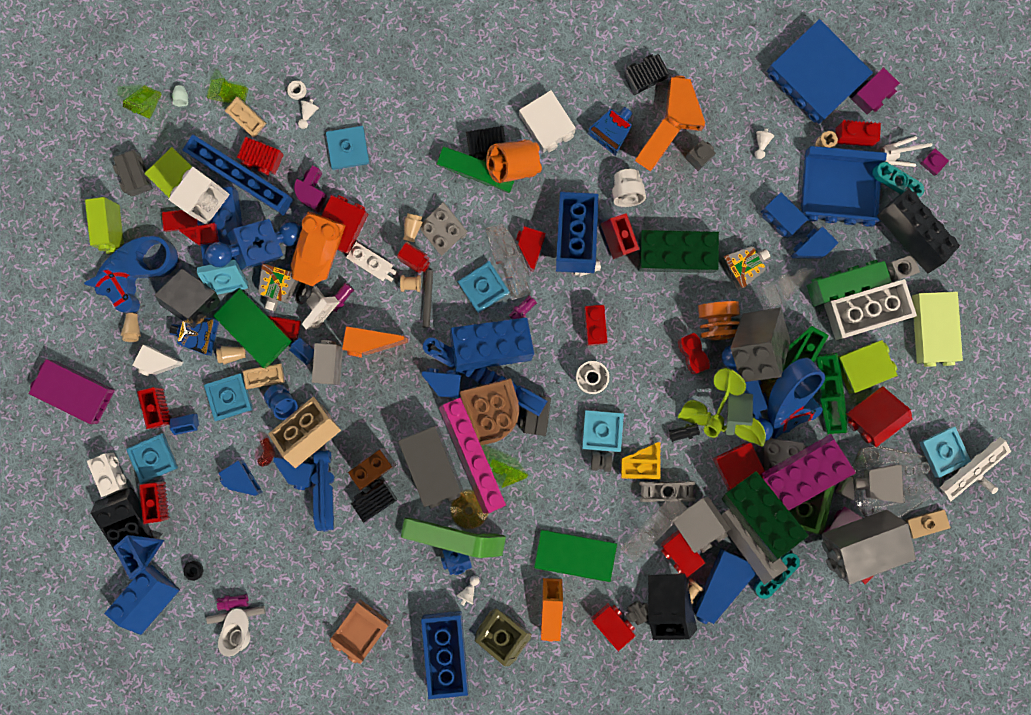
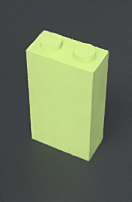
[912,292,963,367]

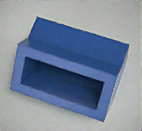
[289,337,314,365]
[169,414,200,435]

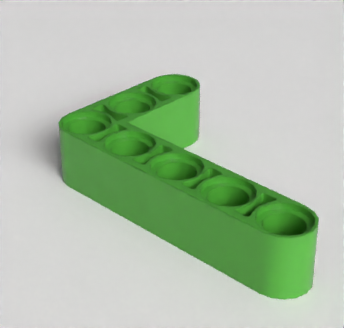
[401,517,506,558]

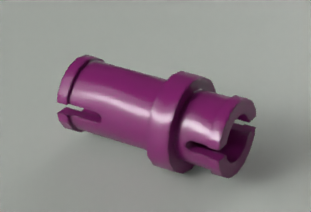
[332,283,354,312]
[508,295,537,319]
[217,594,249,611]

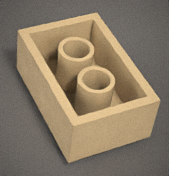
[268,396,341,468]

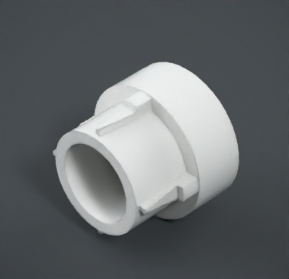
[612,169,646,207]
[575,361,609,394]

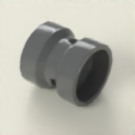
[591,451,612,472]

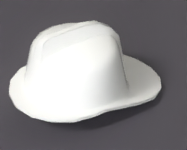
[218,609,250,657]

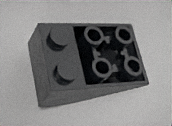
[90,487,153,556]
[648,573,697,640]

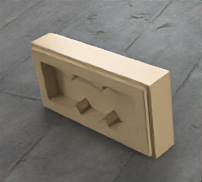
[225,97,267,137]
[243,363,285,389]
[905,509,950,539]

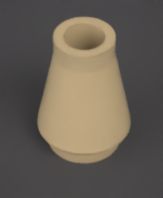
[403,213,423,242]
[121,313,141,342]
[216,346,246,364]

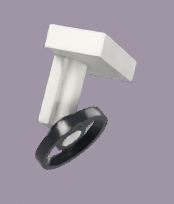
[295,283,339,330]

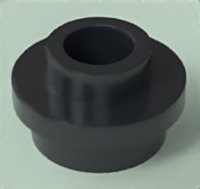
[183,561,204,581]

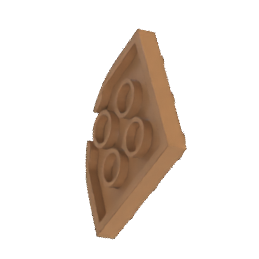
[460,378,519,445]

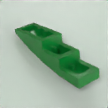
[436,146,514,193]
[817,353,848,434]

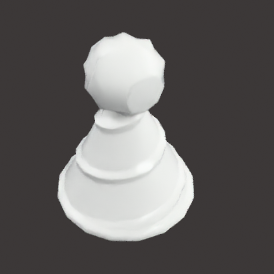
[298,99,319,129]
[755,129,774,159]
[456,575,480,606]

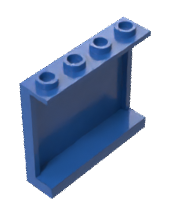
[766,19,873,124]
[801,146,887,227]

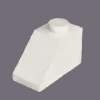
[132,345,183,376]

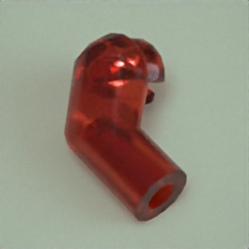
[257,437,275,467]

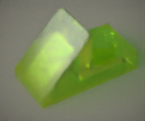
[207,78,248,104]
[123,85,161,119]
[490,458,528,488]

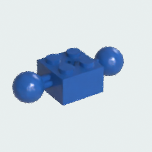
[206,219,302,270]
[721,345,773,442]

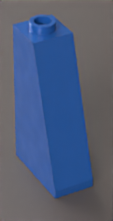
[693,549,756,624]

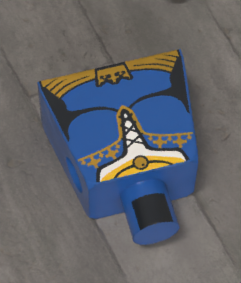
[169,318,219,356]

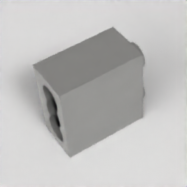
[312,340,343,385]
[672,497,731,553]

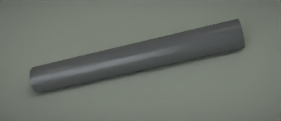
[422,270,433,328]

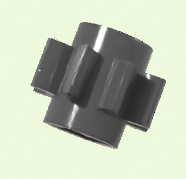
[626,600,649,625]

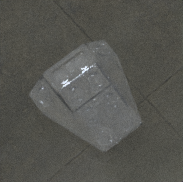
[852,446,935,518]

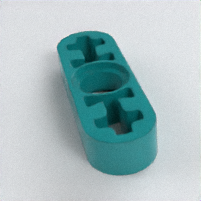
[872,162,925,198]
[754,552,800,599]

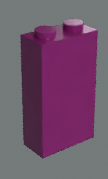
[28,359,115,424]

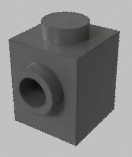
[685,140,716,171]

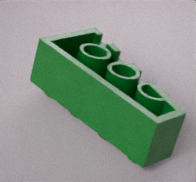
[806,260,892,307]

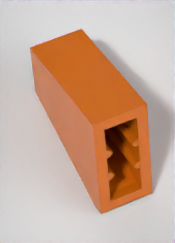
[665,76,705,131]
[635,117,682,172]
[541,578,563,642]

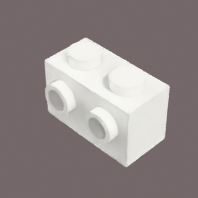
[87,453,128,497]

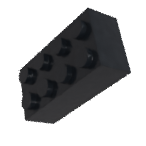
[877,188,960,274]

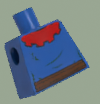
[588,107,632,156]

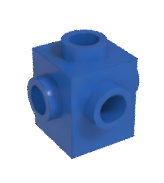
[441,550,472,575]

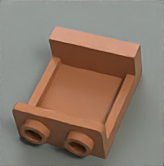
[329,599,391,664]

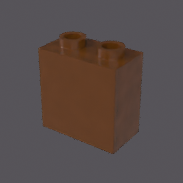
[347,448,397,490]

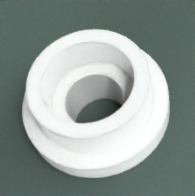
[287,81,307,100]

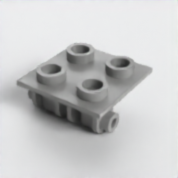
[420,202,468,256]
[764,438,807,471]

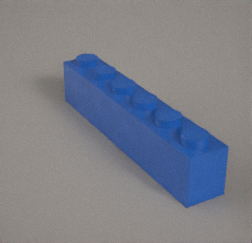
[182,134,294,216]

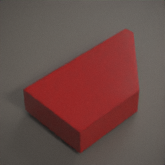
[179,223,219,246]

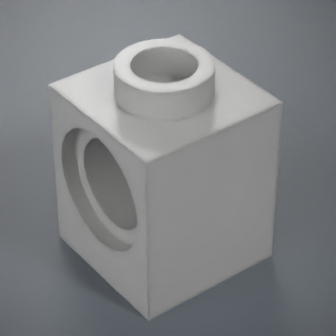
[886,255,920,282]

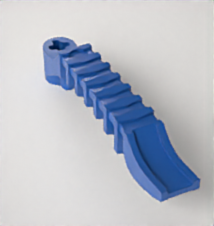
[423,338,548,416]

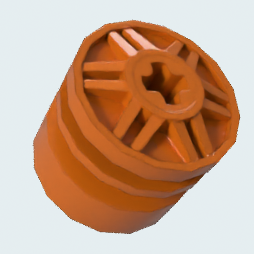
[698,301,740,340]

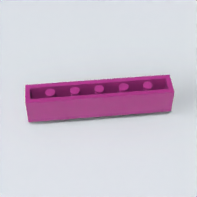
[439,398,506,514]

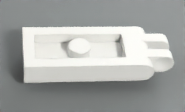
[346,242,398,282]

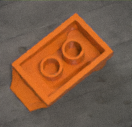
[290,211,346,286]

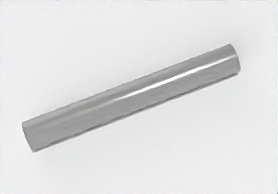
[206,606,266,624]

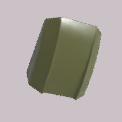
[474,608,532,666]

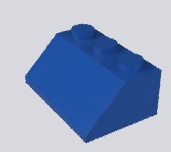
[104,565,180,635]

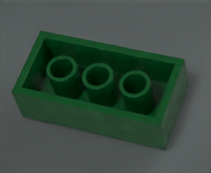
[639,230,719,273]
[722,471,809,564]

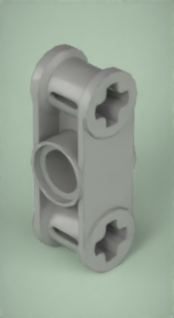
[639,481,695,502]

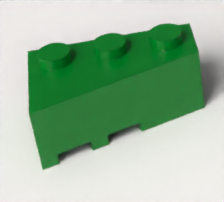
[783,326,829,371]

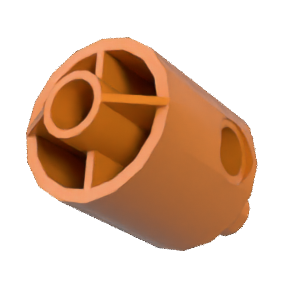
[486,139,542,183]

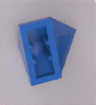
[114,535,165,579]

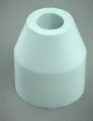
[172,85,188,107]

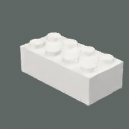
[824,279,917,340]

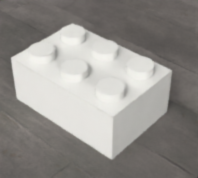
[168,167,230,224]

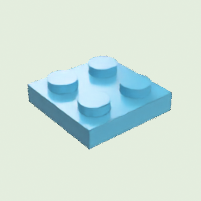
[197,260,248,295]
[582,410,624,452]
[919,427,971,478]

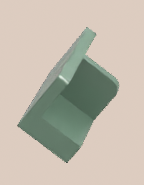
[726,393,753,435]

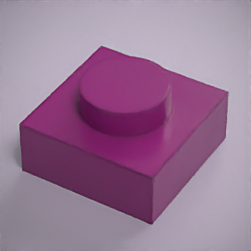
[920,148,949,176]

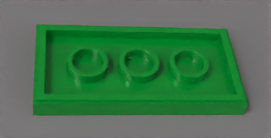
[214,289,292,369]
[534,529,617,582]

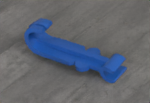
[311,450,335,532]

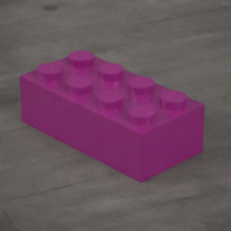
[761,434,856,510]

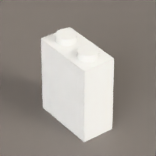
[519,90,576,153]

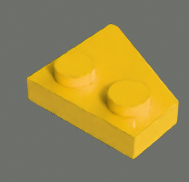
[621,442,661,480]

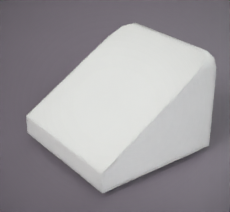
[836,477,855,500]

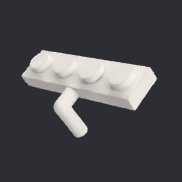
[940,437,1011,502]

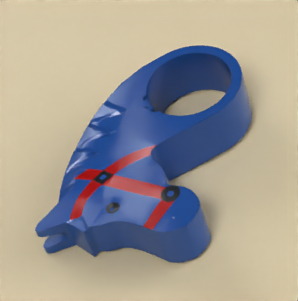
[84,236,178,313]
[768,358,825,439]

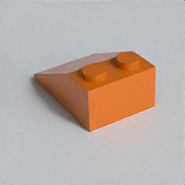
[342,326,408,358]

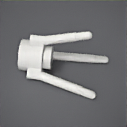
[881,136,933,167]

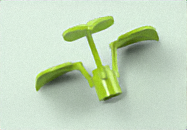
[678,368,766,447]

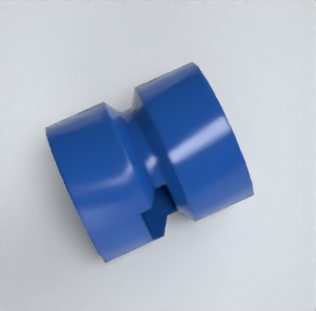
[264,384,298,420]

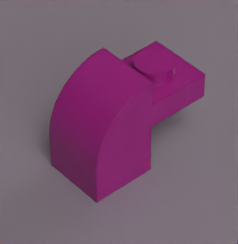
[294,165,327,213]

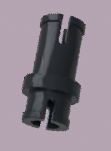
[669,423,700,442]

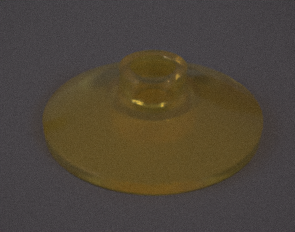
[450,490,488,529]

